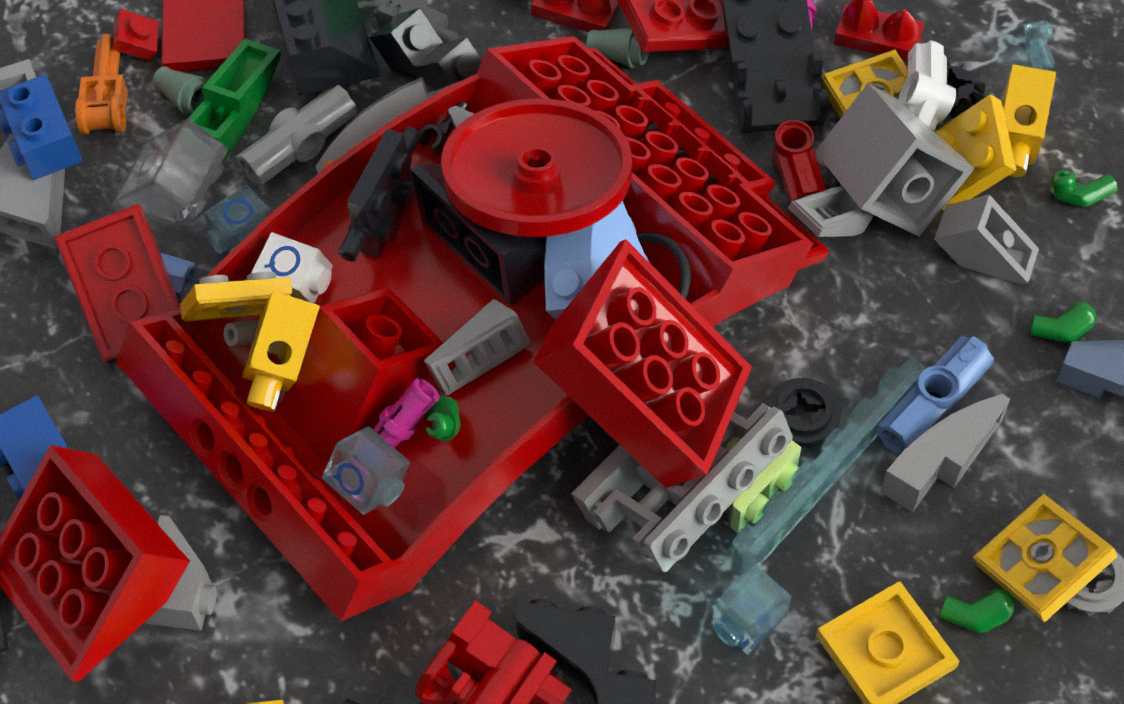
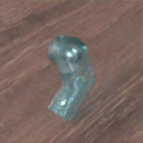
[1023,20,1056,71]

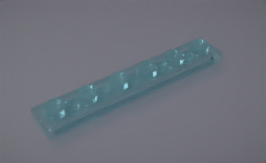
[731,356,926,580]

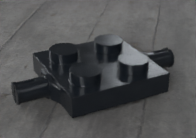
[337,127,421,262]

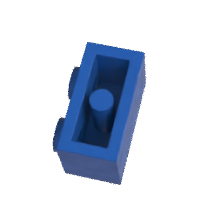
[0,74,83,180]

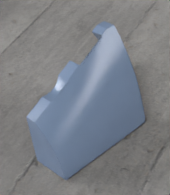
[1056,340,1124,399]

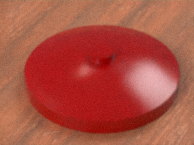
[441,99,632,237]

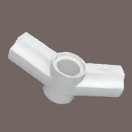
[898,40,956,131]

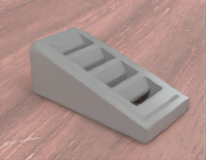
[788,185,874,237]
[424,299,530,396]

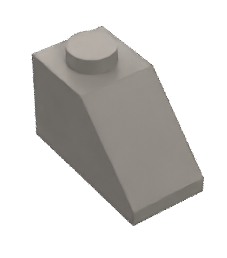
[934,194,1039,285]
[145,515,217,631]

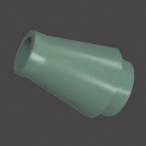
[586,27,649,68]
[153,67,207,115]

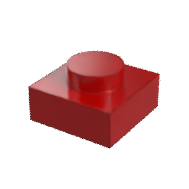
[112,9,159,61]

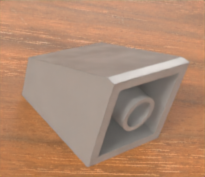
[815,83,975,237]

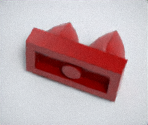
[531,0,621,33]
[834,0,925,62]

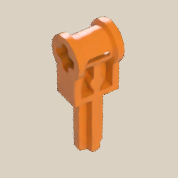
[75,34,128,135]

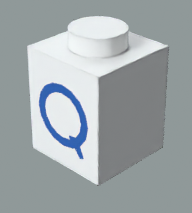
[251,232,333,304]

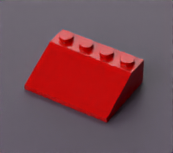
[533,239,752,488]
[0,445,190,681]

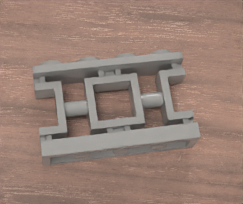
[571,403,793,572]

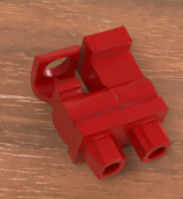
[415,600,572,704]

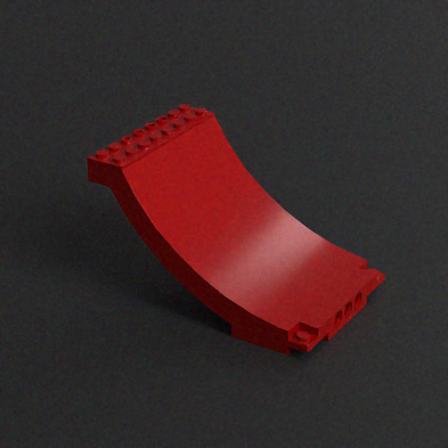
[116,36,829,622]

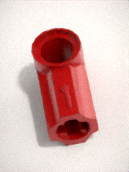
[772,120,826,205]

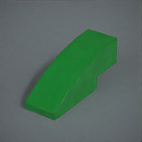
[182,38,281,163]

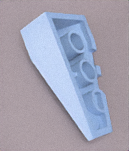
[544,201,649,320]

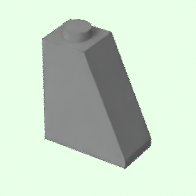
[0,133,65,249]

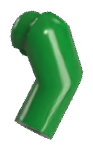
[1051,170,1118,207]
[1029,302,1097,344]
[423,395,461,442]
[939,588,1015,634]

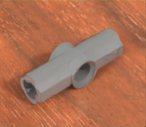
[236,85,357,186]

